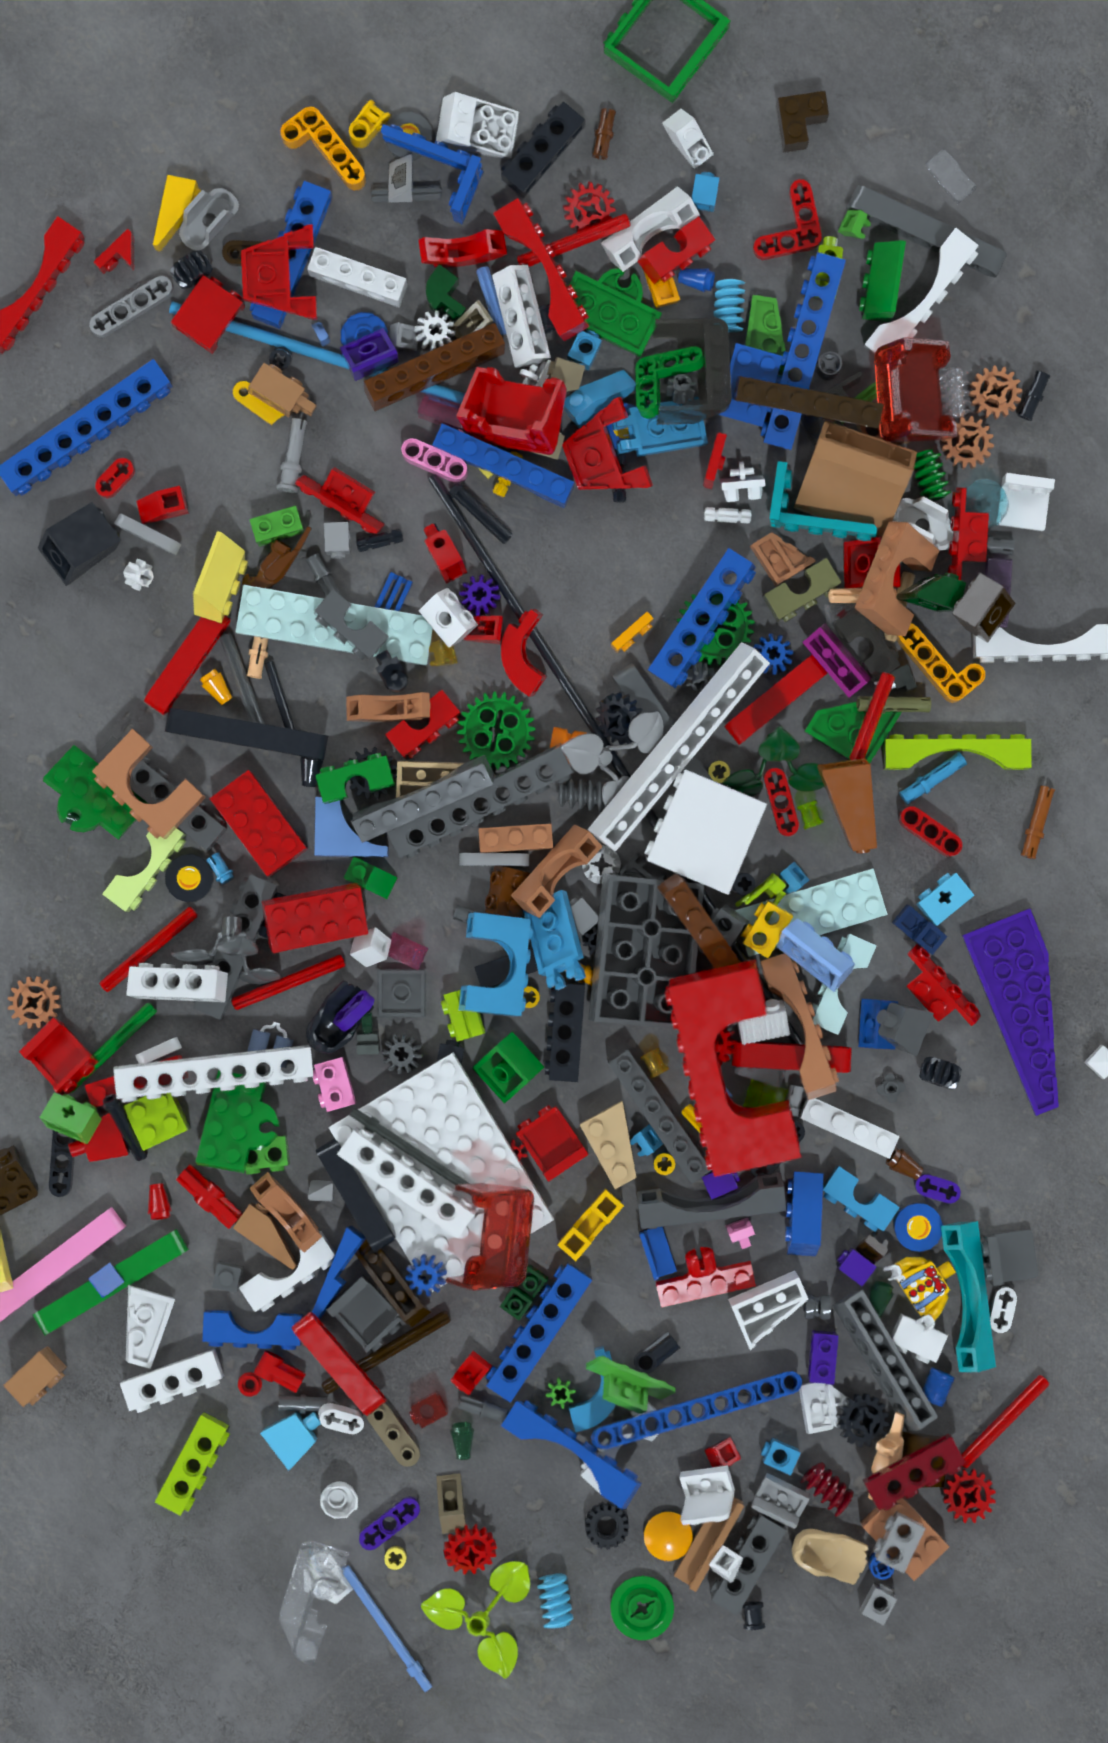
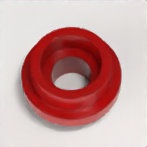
[238,1372,262,1397]

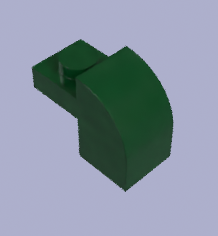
[426,264,466,320]

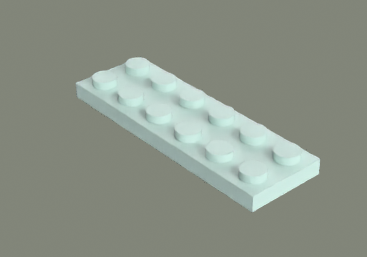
[735,869,888,957]

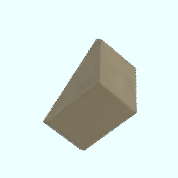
[450,300,493,339]

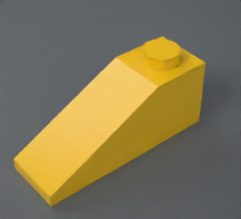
[153,175,201,252]

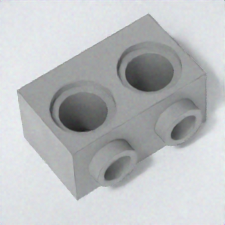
[874,1511,926,1573]

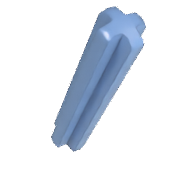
[477,266,506,336]

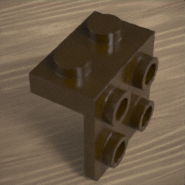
[0,1145,38,1216]

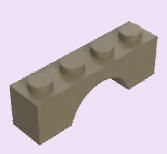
[533,357,585,460]

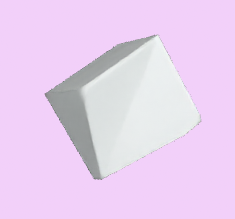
[1084,1045,1108,1079]
[709,1545,743,1583]

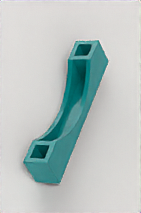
[941,1221,996,1372]

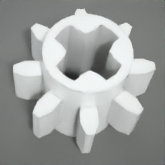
[123,559,154,591]

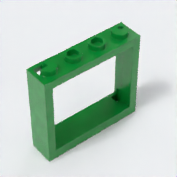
[603,0,731,104]

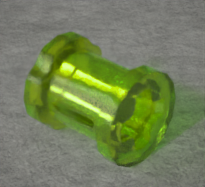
[796,800,825,830]

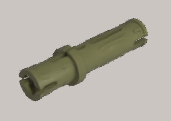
[857,696,931,714]

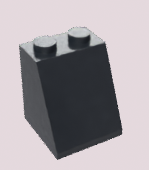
[38,502,121,586]

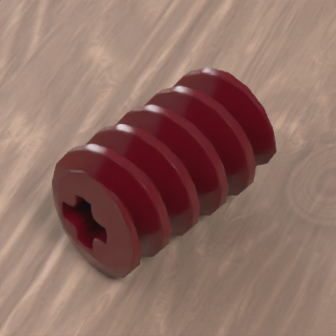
[800,1462,854,1517]

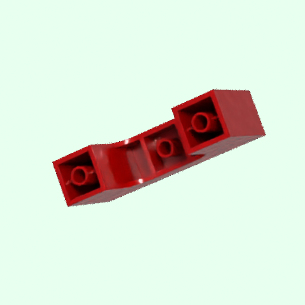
[665,959,801,1177]

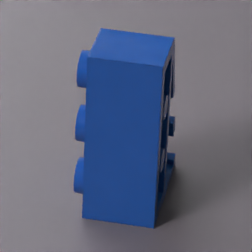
[785,1172,823,1256]

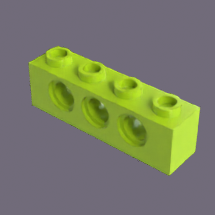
[155,1412,230,1516]

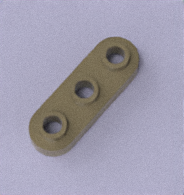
[367,1403,420,1467]

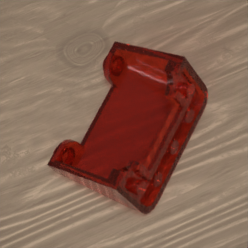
[874,337,957,442]

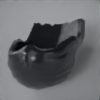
[306,980,374,1054]

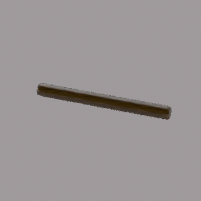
[321,1311,451,1394]

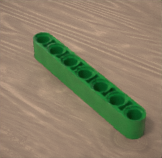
[33,1229,189,1336]

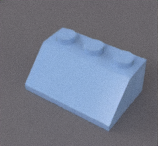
[777,919,855,992]

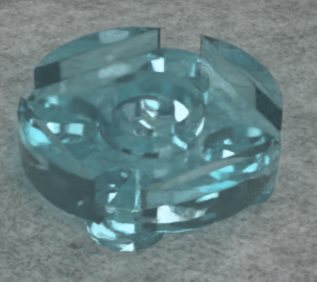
[965,479,1009,528]

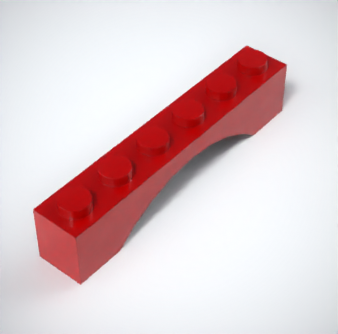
[493,198,590,341]
[0,216,85,355]

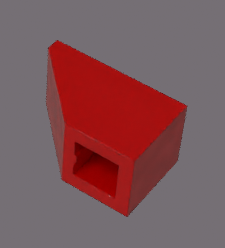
[136,486,189,525]

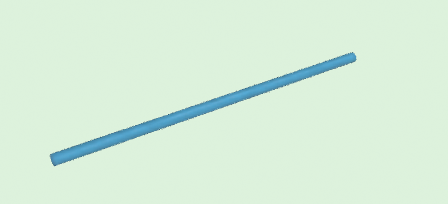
[169,302,466,405]

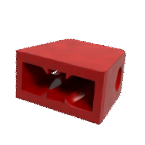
[423,523,467,584]
[68,1113,129,1162]

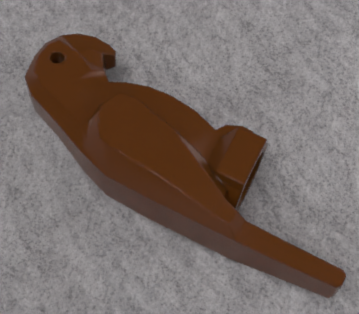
[242,526,312,589]

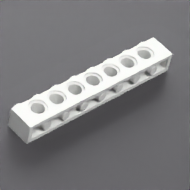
[114,1045,313,1102]

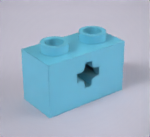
[916,873,974,926]

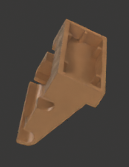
[793,420,917,537]

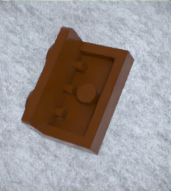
[485,866,531,918]

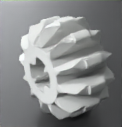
[414,310,455,351]

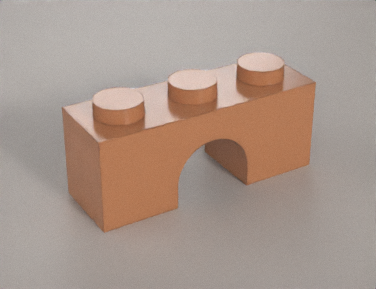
[479,824,553,853]

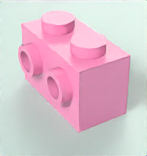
[313,1057,357,1112]

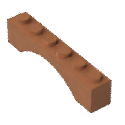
[760,953,839,1100]

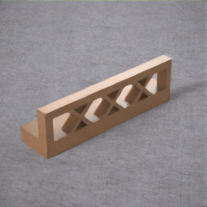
[674,1497,744,1592]

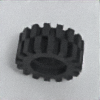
[585,1502,629,1549]

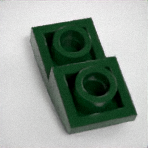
[500,1264,549,1321]

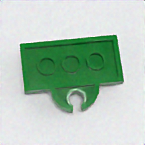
[569,268,662,358]
[43,745,149,840]
[195,1070,280,1173]

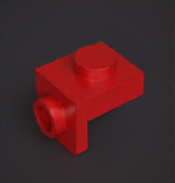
[450,1351,492,1395]

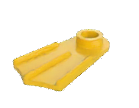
[233,381,284,425]

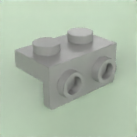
[752,1473,811,1528]

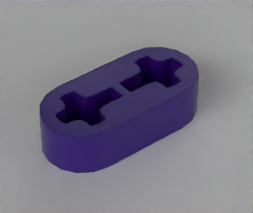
[333,990,375,1031]
[914,1174,961,1203]

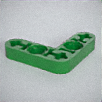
[635,346,706,419]

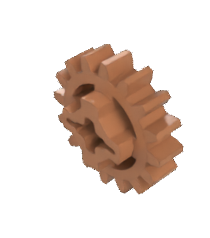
[969,366,1022,420]
[941,416,994,469]
[8,976,61,1029]

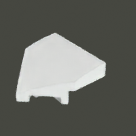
[799,1382,848,1434]

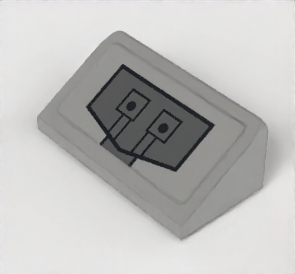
[388,154,413,202]

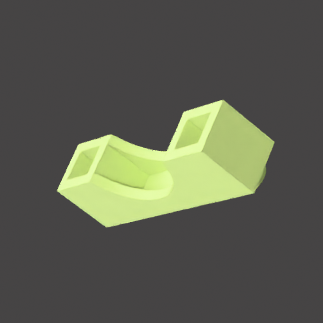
[102,828,186,912]

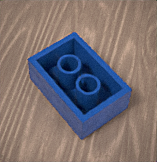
[716,343,783,427]

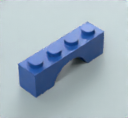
[202,1310,303,1350]

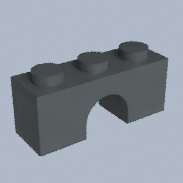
[314,589,389,661]

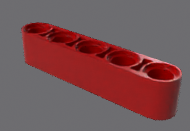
[144,615,231,716]
[724,654,828,745]
[732,1041,852,1073]
[291,1311,387,1417]

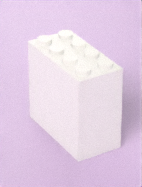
[644,770,767,895]

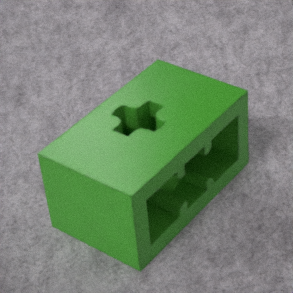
[40,1093,102,1144]

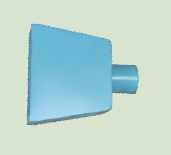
[260,1411,321,1471]

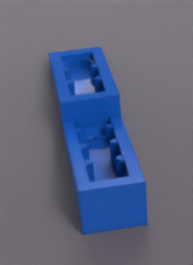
[312,1225,366,1319]

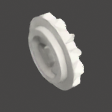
[582,845,621,884]

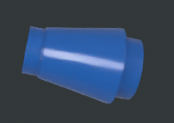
[678,268,715,292]

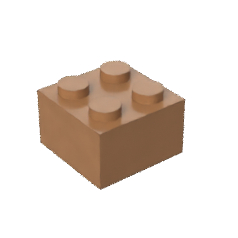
[3,1346,67,1407]

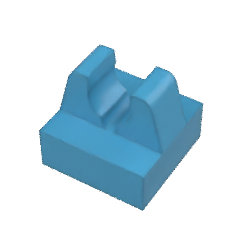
[779,861,809,894]
[630,1124,663,1156]

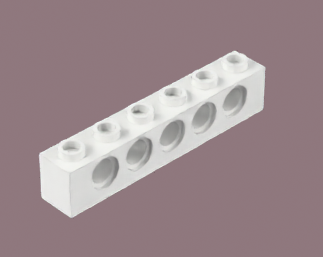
[337,1127,477,1239]

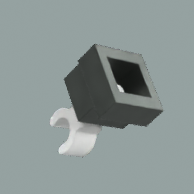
[874,664,917,691]

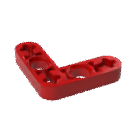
[753,179,822,260]

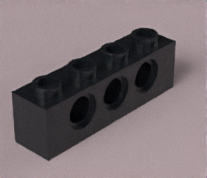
[501,101,585,198]
[545,984,585,1082]

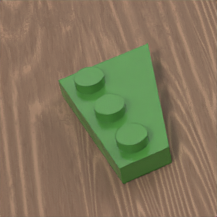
[745,295,790,375]

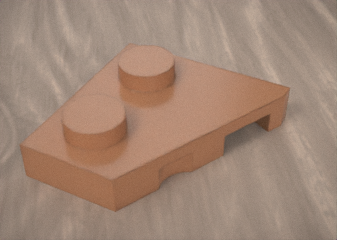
[750,532,816,586]

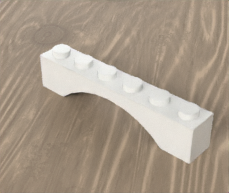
[864,228,979,364]
[972,624,1108,663]

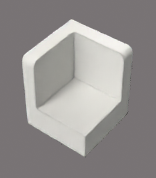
[350,927,391,967]

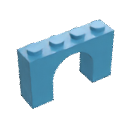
[459,912,533,1017]

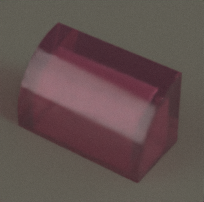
[418,394,465,433]

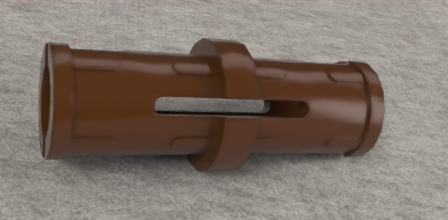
[592,108,616,160]

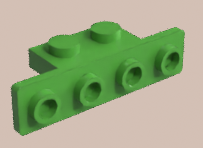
[586,1356,676,1414]

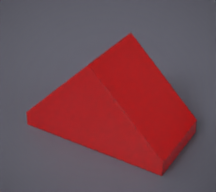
[464,616,503,645]

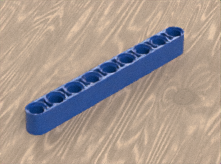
[591,1371,802,1449]

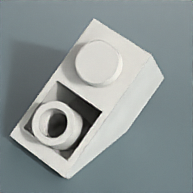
[662,109,714,169]

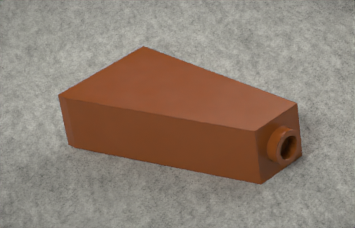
[818,758,877,854]

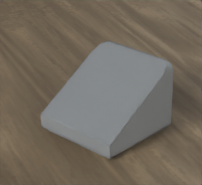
[389,322,419,351]

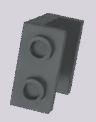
[326,1275,402,1353]

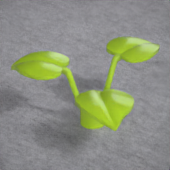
[421,1561,531,1679]

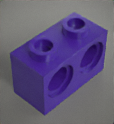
[807,1330,839,1385]

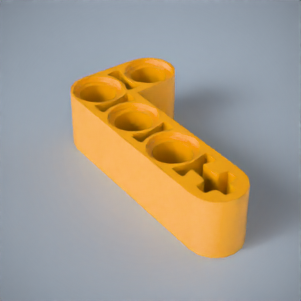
[280,106,366,191]
[897,623,985,703]

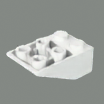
[436,92,519,159]

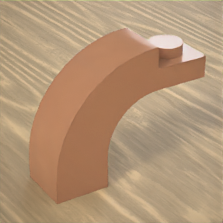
[346,692,430,722]
[250,1172,322,1253]

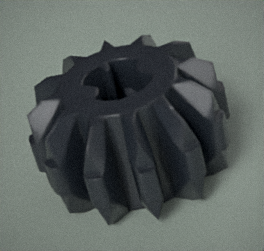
[170,250,213,289]
[919,1056,962,1089]

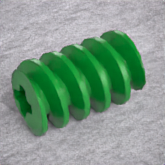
[913,450,951,501]

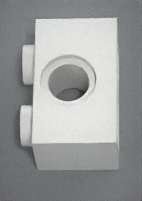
[419,588,478,648]

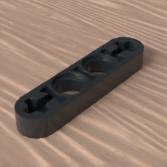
[49,1130,76,1197]

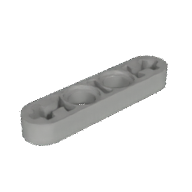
[90,276,173,338]

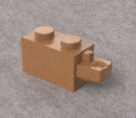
[248,363,317,418]

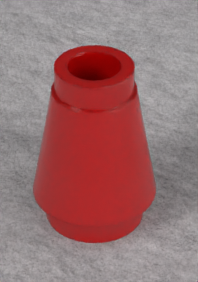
[148,1183,172,1220]

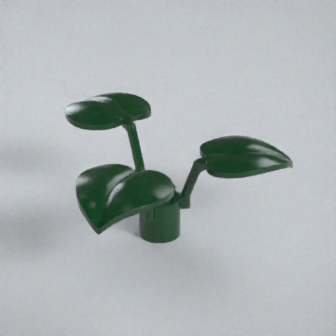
[721,726,825,797]

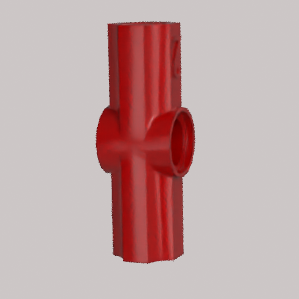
[176,1164,243,1229]

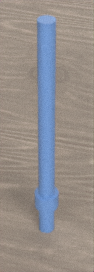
[341,1565,432,1692]

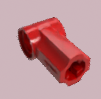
[254,1350,306,1393]

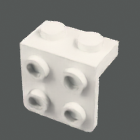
[679,1466,735,1525]

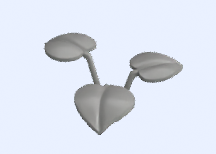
[561,711,663,806]

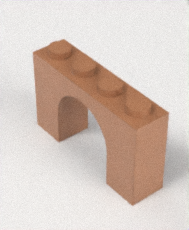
[854,521,940,636]
[92,729,206,839]

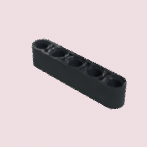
[315,1138,396,1252]

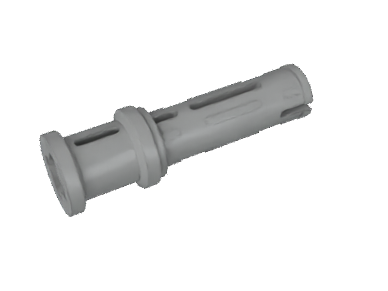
[277,418,307,493]

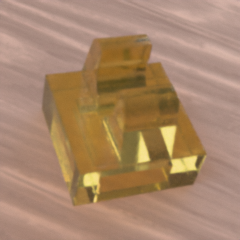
[428,640,458,666]

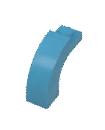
[569,1346,616,1433]

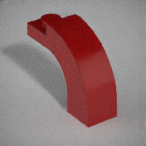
[418,229,507,268]
[501,609,547,697]

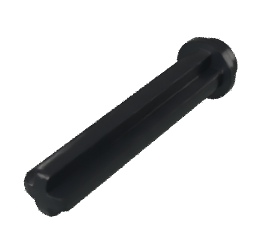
[449,482,513,544]
[103,1094,148,1161]

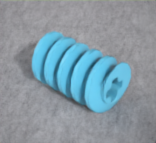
[713,279,745,332]
[537,1573,573,1629]

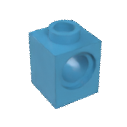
[692,172,719,212]
[568,330,602,371]
[761,1437,801,1475]

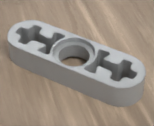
[114,513,181,556]
[459,853,529,867]

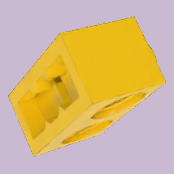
[741,900,793,958]

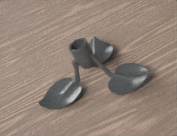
[171,916,281,985]

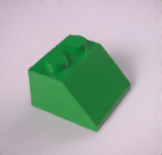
[472,1032,545,1104]

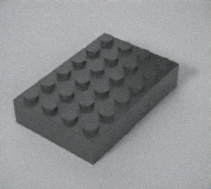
[588,874,704,1029]

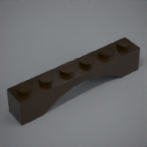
[733,376,884,428]

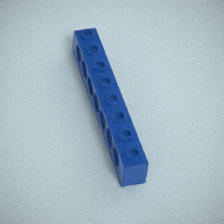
[760,252,846,450]
[0,359,173,496]

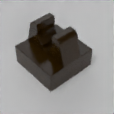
[855,1231,888,1264]

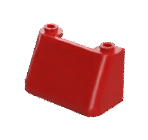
[456,367,567,455]

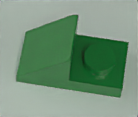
[344,857,398,899]

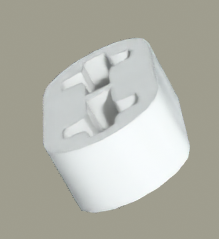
[135,1037,182,1064]
[990,1286,1017,1333]
[318,1403,364,1434]

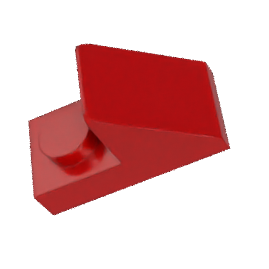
[94,229,134,274]

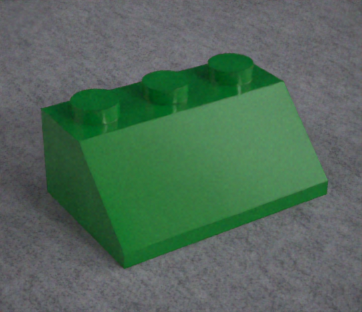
[859,240,906,323]

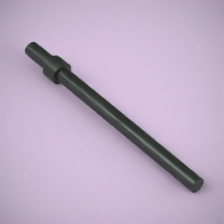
[349,1107,477,1196]

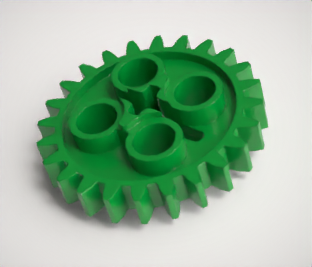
[676,594,754,666]
[457,691,536,770]

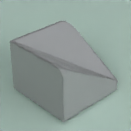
[308,1180,335,1201]

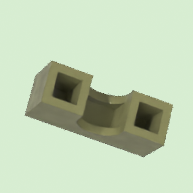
[763,558,841,622]

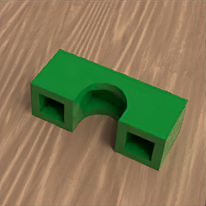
[316,753,395,804]

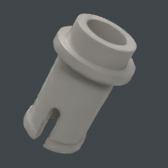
[787,1085,804,1117]

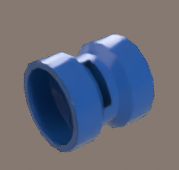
[868,1552,894,1579]

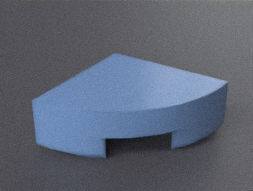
[312,321,330,347]

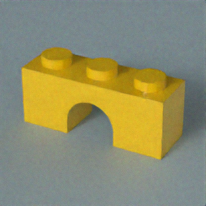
[557,1188,624,1261]

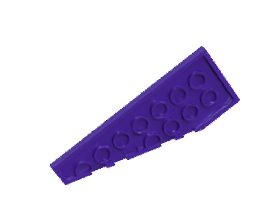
[962,908,1059,1116]

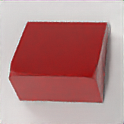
[704,1437,741,1468]

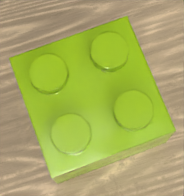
[123,1093,191,1151]

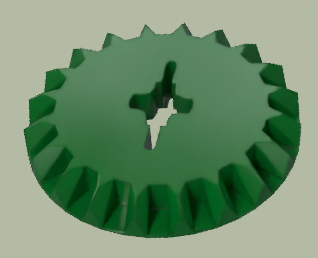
[611,1575,674,1640]

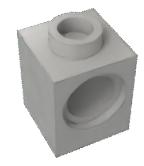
[324,522,351,559]
[570,897,599,936]
[860,1583,898,1626]

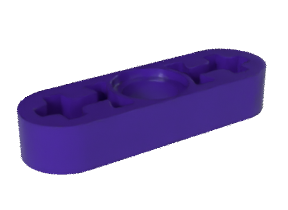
[359,1496,420,1550]

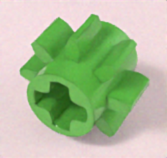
[546,1377,576,1409]

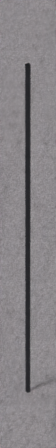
[428,474,804,1044]

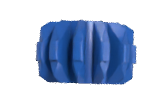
[753,633,793,675]
[405,1254,447,1296]

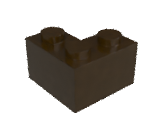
[776,91,829,153]

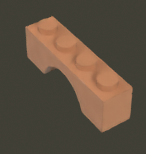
[511,825,603,918]

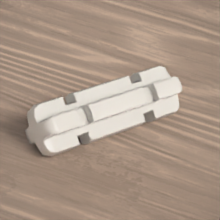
[704,507,752,523]

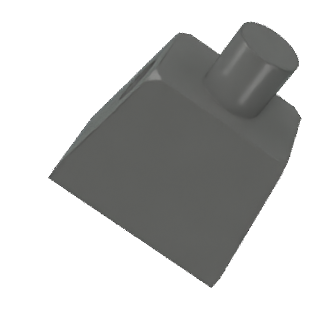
[877,1002,934,1056]

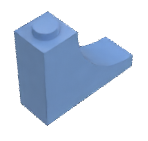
[315,797,389,857]

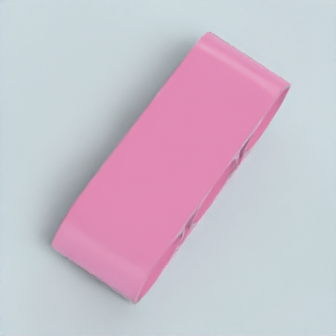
[401,438,468,483]

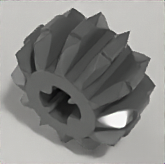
[381,1033,423,1075]

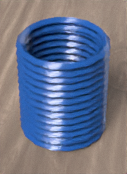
[922,1368,955,1407]

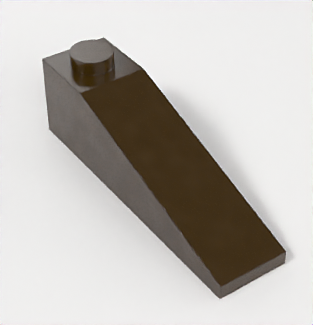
[355,1239,431,1327]

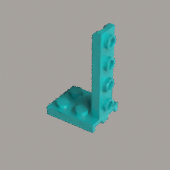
[769,461,877,541]

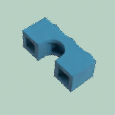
[823,1165,900,1232]

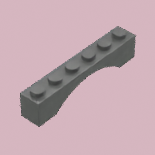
[351,755,495,843]
[636,1173,786,1229]

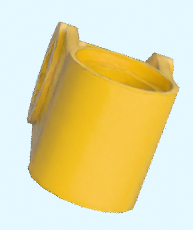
[349,100,391,148]

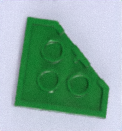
[804,702,902,763]

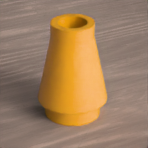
[200,669,233,705]

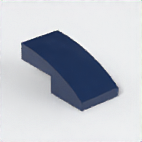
[892,904,948,955]

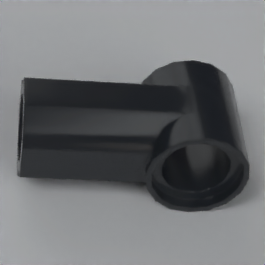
[634,1331,680,1374]

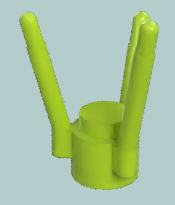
[735,873,786,935]

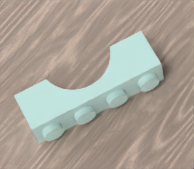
[812,934,877,1035]

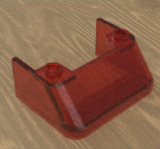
[445,1183,534,1291]

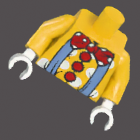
[884,1257,956,1332]

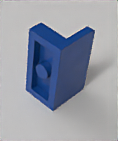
[858,999,899,1050]
[639,1227,677,1281]

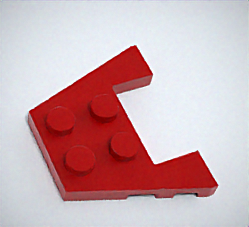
[241,224,317,320]
[562,397,653,490]

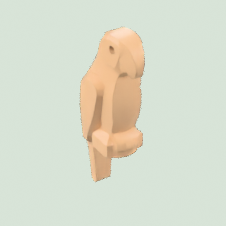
[868,1412,904,1500]

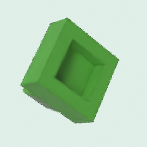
[838,210,871,239]

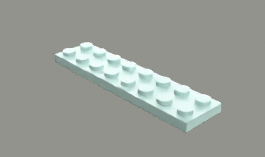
[236,585,433,666]

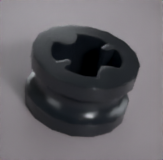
[269,346,292,370]

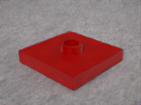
[703,433,727,489]

